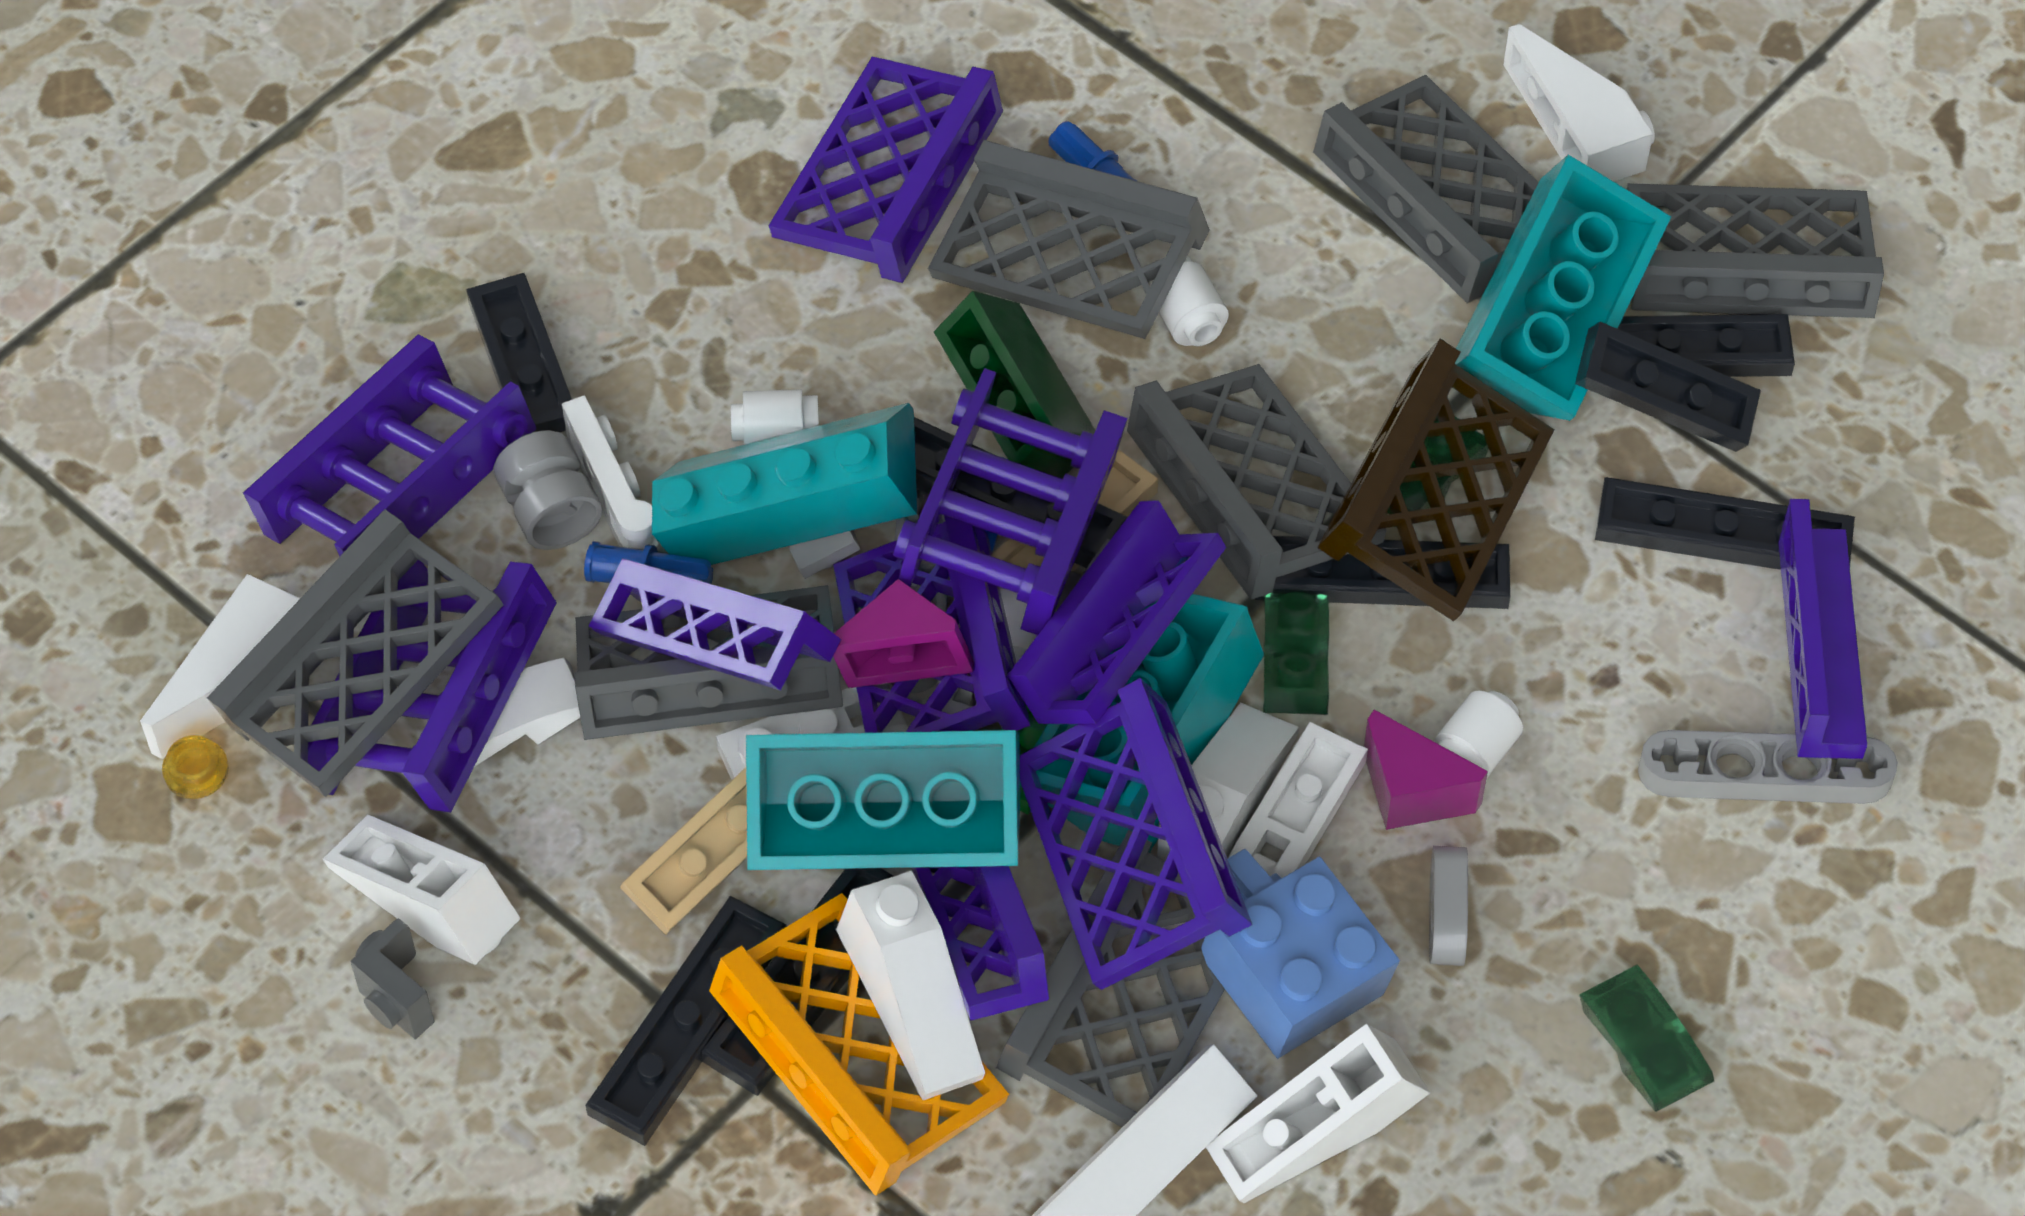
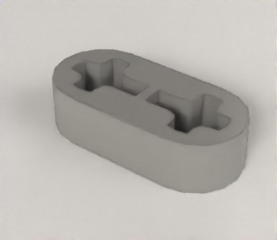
[1429,846,1468,966]

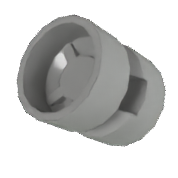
[493,430,602,550]

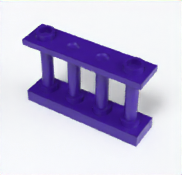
[243,334,537,556]
[893,368,1128,635]
[308,560,557,813]

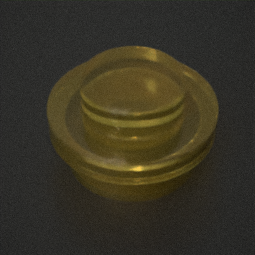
[162,735,229,799]

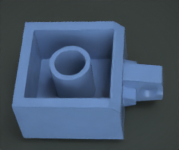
[1201,849,1400,1059]

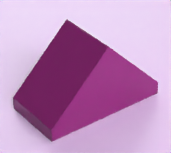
[833,579,974,688]
[1364,709,1488,830]

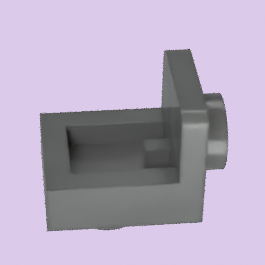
[350,918,435,1040]

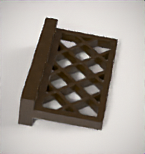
[1317,338,1555,622]

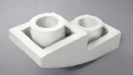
[474,658,580,767]

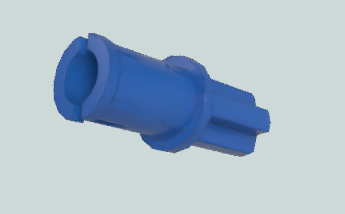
[1048,121,1137,181]
[584,541,713,584]

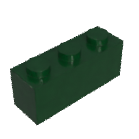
[934,291,1095,479]

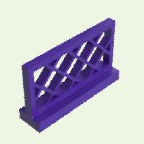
[768,56,1003,283]
[833,516,1031,733]
[1020,678,1253,990]

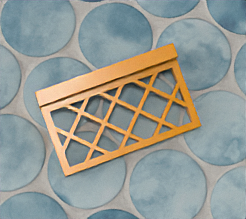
[709,893,1009,1196]

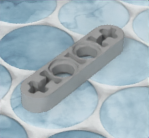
[1638,730,1898,804]

